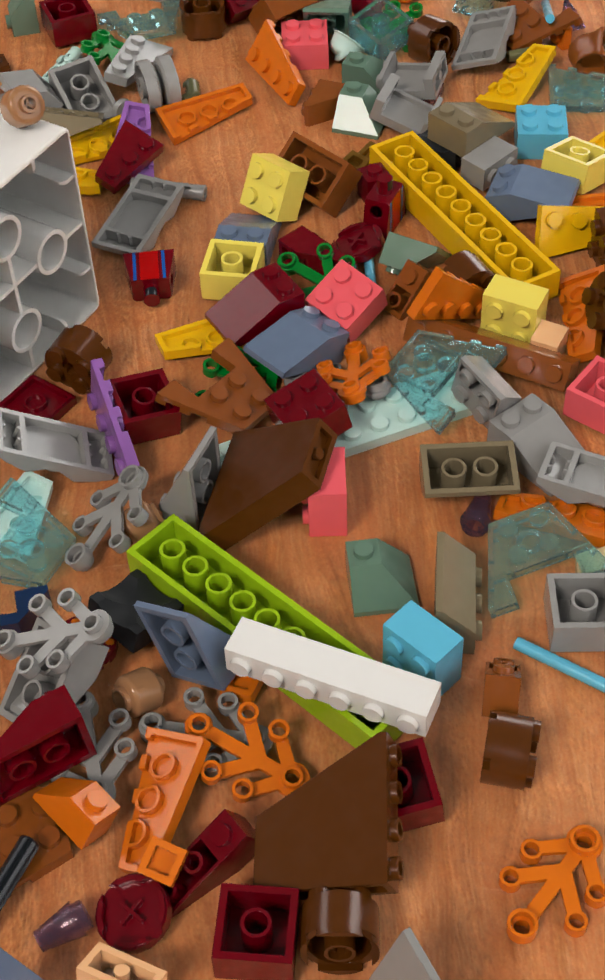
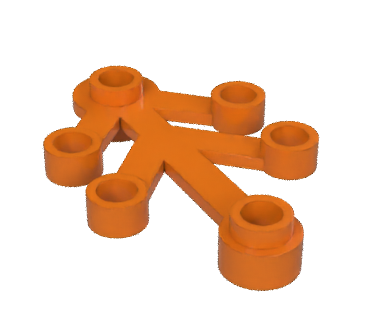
[316,340,391,405]
[185,702,310,803]
[498,824,605,944]

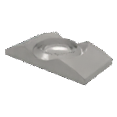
[451,5,516,71]
[91,173,185,255]
[0,407,115,482]
[536,441,605,508]

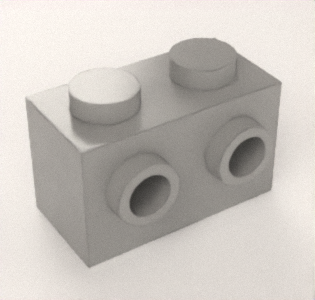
[460,136,518,191]

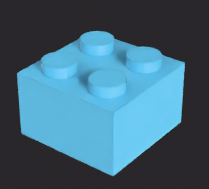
[514,104,569,160]
[382,600,464,696]

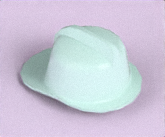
[329,28,365,61]

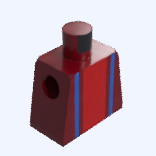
[363,173,406,242]
[123,249,176,307]

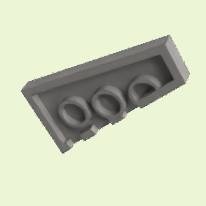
[103,35,173,87]

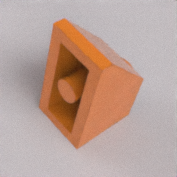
[32,777,121,850]

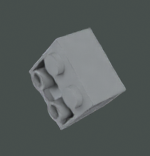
[0,69,64,108]
[451,355,522,429]

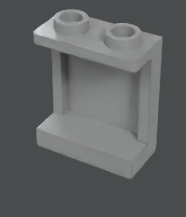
[376,51,448,100]
[369,73,443,134]

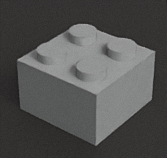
[543,573,605,652]

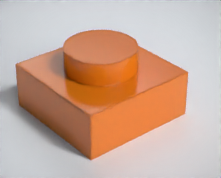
[550,26,573,51]
[219,675,264,703]
[136,835,189,888]

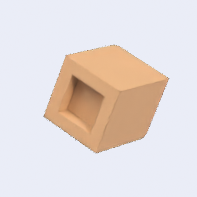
[530,319,569,353]

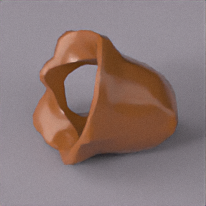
[568,26,605,79]

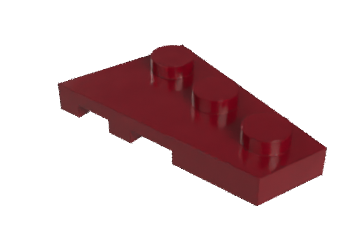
[95,120,164,194]

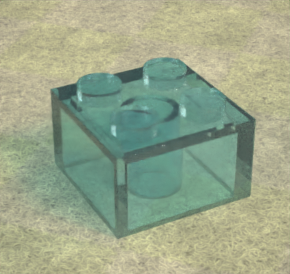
[348,0,414,61]

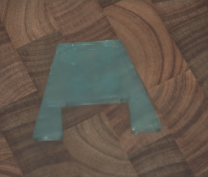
[97,0,180,40]
[385,329,507,435]
[0,477,76,588]
[488,501,605,619]

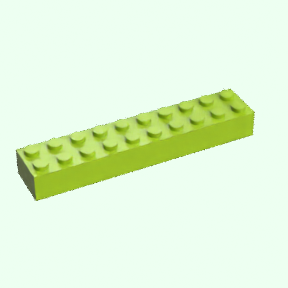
[126,514,404,748]

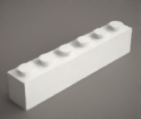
[224,617,442,737]

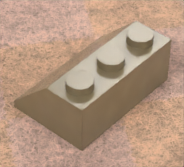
[419,440,521,498]
[434,532,482,654]

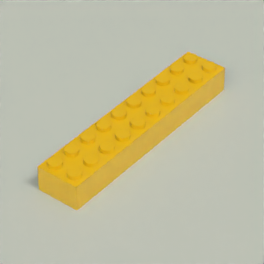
[369,130,561,300]

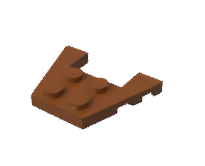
[506,0,583,51]
[155,337,274,434]
[0,787,74,896]

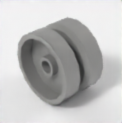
[134,54,182,114]

